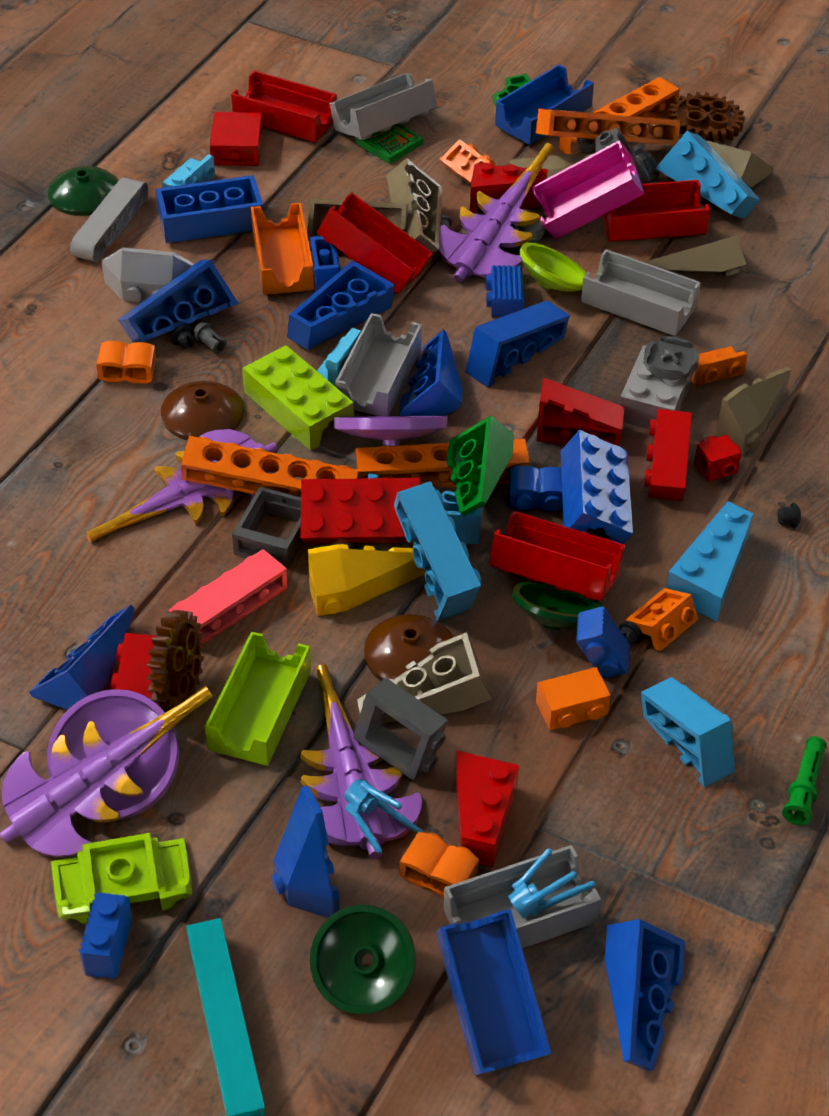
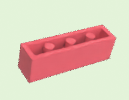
[169,549,288,644]

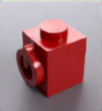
[694,435,742,482]

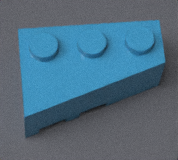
[641,677,735,787]

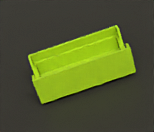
[242,345,354,451]
[205,631,311,766]

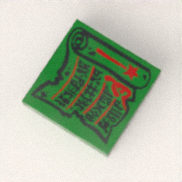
[356,123,423,164]

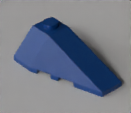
[399,330,463,416]
[29,605,135,710]
[271,785,340,918]
[605,919,685,1071]

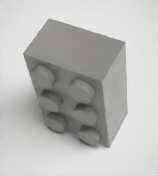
[619,345,693,429]

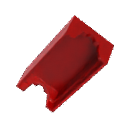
[231,70,337,143]
[601,180,710,241]
[317,192,433,294]
[300,478,422,544]
[489,511,626,601]

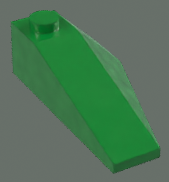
[447,416,514,516]

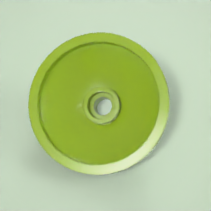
[520,243,587,292]

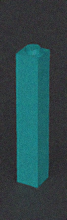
[186,918,266,1116]

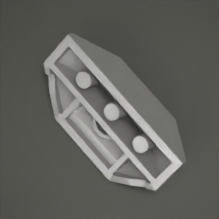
[102,247,194,303]

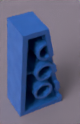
[465,300,570,388]

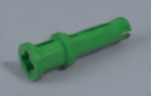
[782,736,827,826]

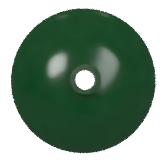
[47,166,119,216]
[512,581,602,630]
[310,905,416,1014]

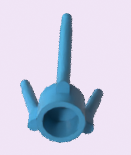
[344,779,423,854]
[508,848,595,919]

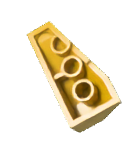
[308,544,425,616]

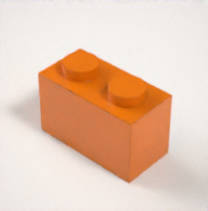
[536,667,611,731]

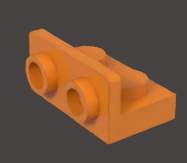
[440,139,495,186]
[692,346,747,386]
[625,588,698,651]

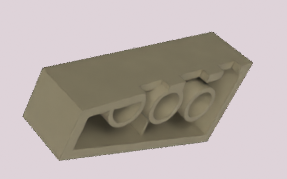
[387,158,443,253]

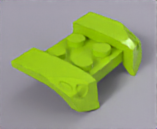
[51,833,192,924]

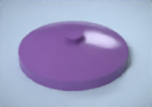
[334,416,448,446]
[47,690,180,821]

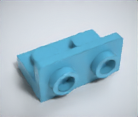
[162,154,215,188]
[317,328,361,386]

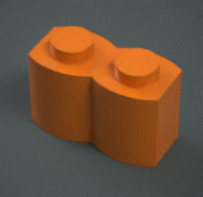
[96,341,156,384]
[399,832,479,898]

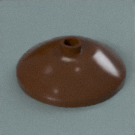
[161,380,244,440]
[364,614,453,681]

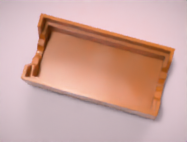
[251,203,314,295]

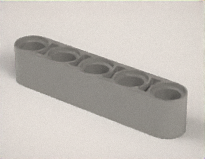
[70,177,149,262]

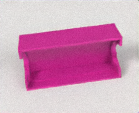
[532,140,644,239]

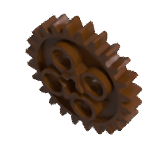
[667,92,745,143]
[147,610,205,712]

